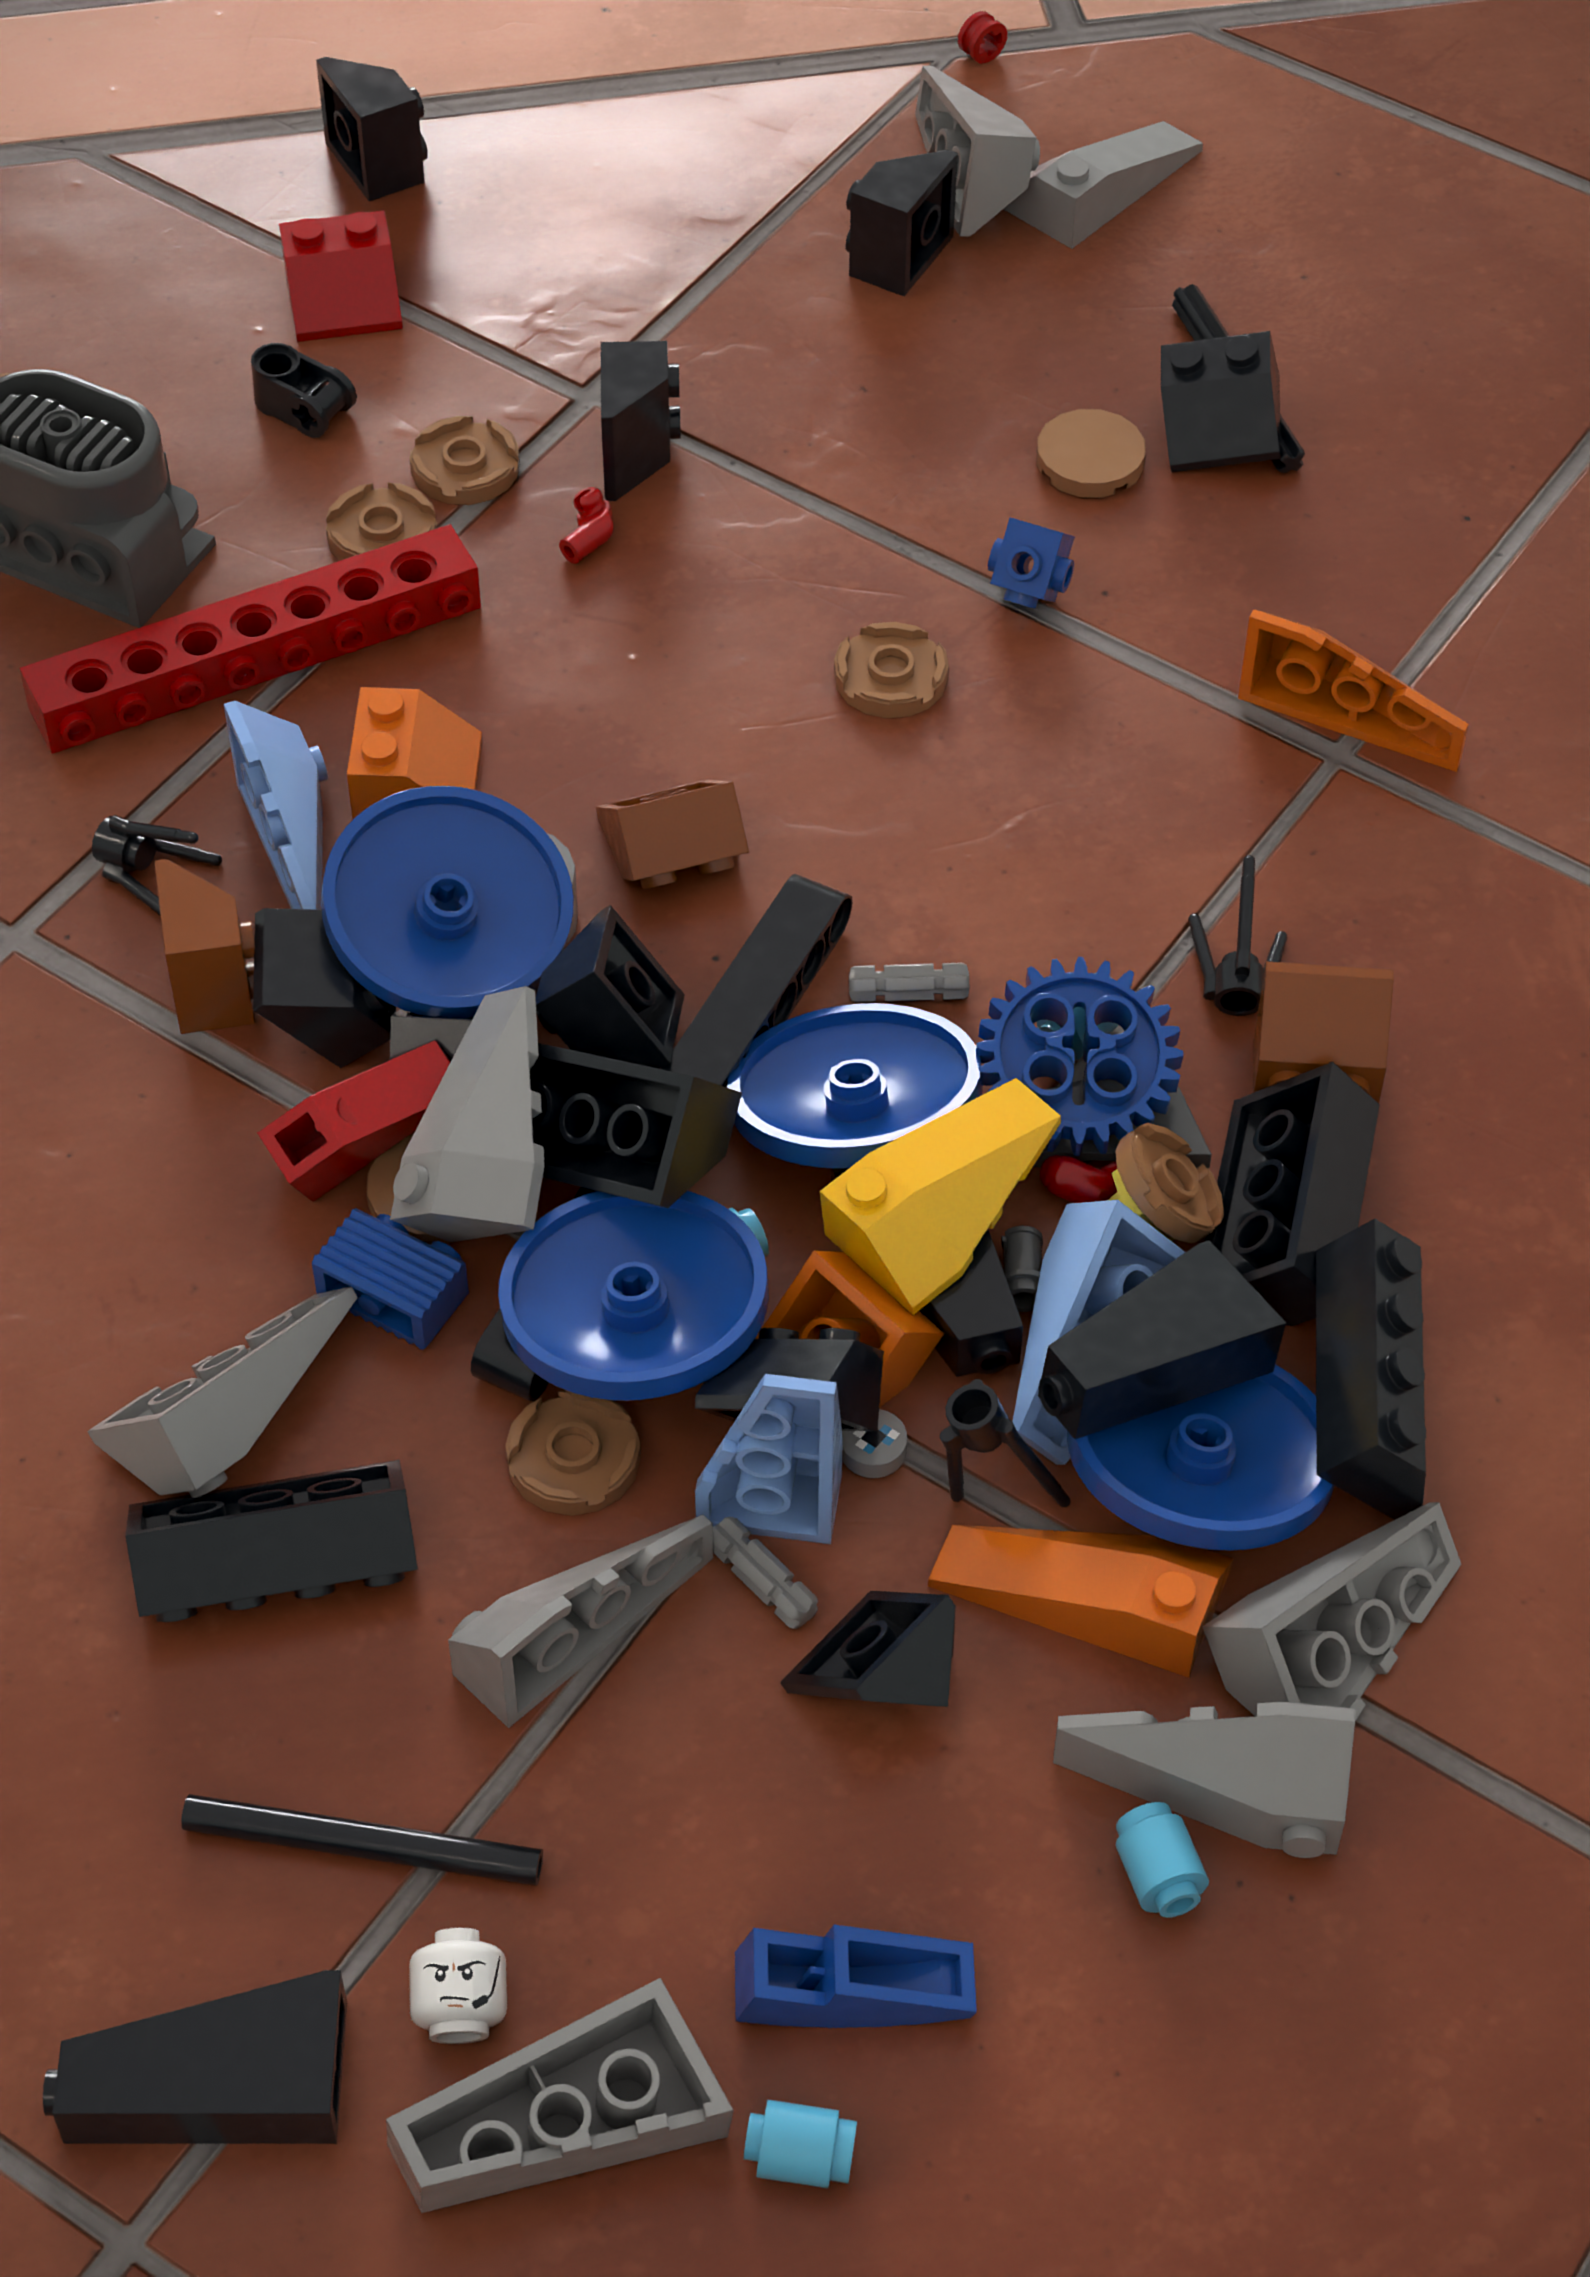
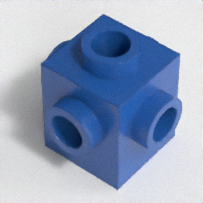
[988,517,1075,609]

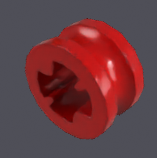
[958,11,1008,64]

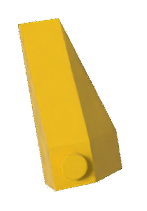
[820,1078,1061,1315]

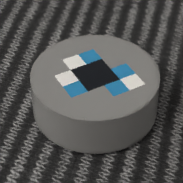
[842,1409,907,1478]

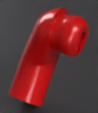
[559,487,614,564]
[1040,1155,1117,1203]

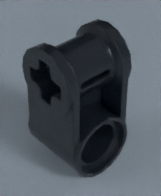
[251,343,357,438]

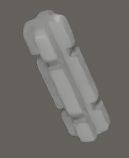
[848,963,970,1003]
[713,1516,818,1629]

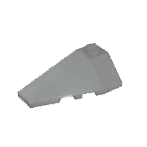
[1004,121,1203,249]
[1202,1502,1462,1721]

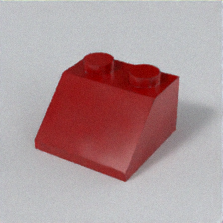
[279,210,403,342]

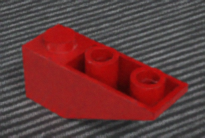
[257,1040,450,1202]

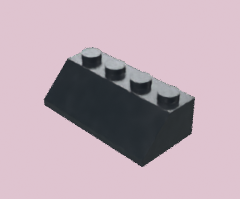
[530,1043,742,1208]
[1205,1062,1380,1326]
[1316,1218,1426,1520]
[125,1460,418,1622]

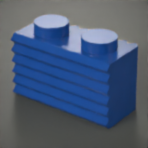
[312,1208,469,1350]

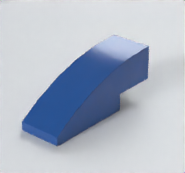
[735,1925,977,2028]

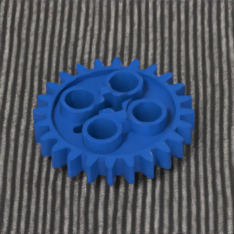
[976,957,1183,1156]

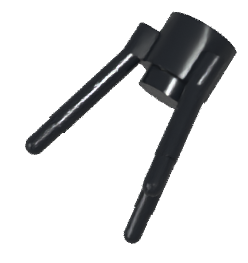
[92,815,222,916]
[1188,855,1287,1016]
[939,1379,1071,1507]

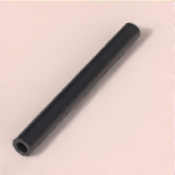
[181,1794,543,1886]

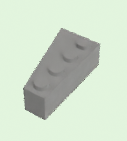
[386,1978,734,2213]

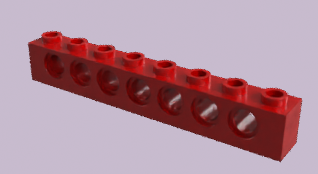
[19,524,481,754]

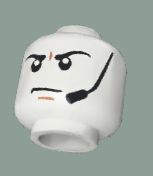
[409,1928,507,2044]

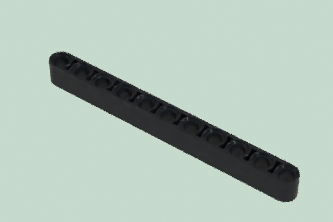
[470,874,853,1402]

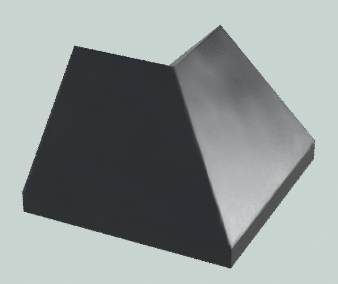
[780,1591,956,1707]

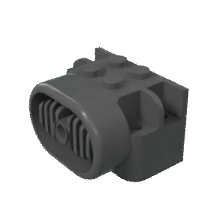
[0,369,216,628]

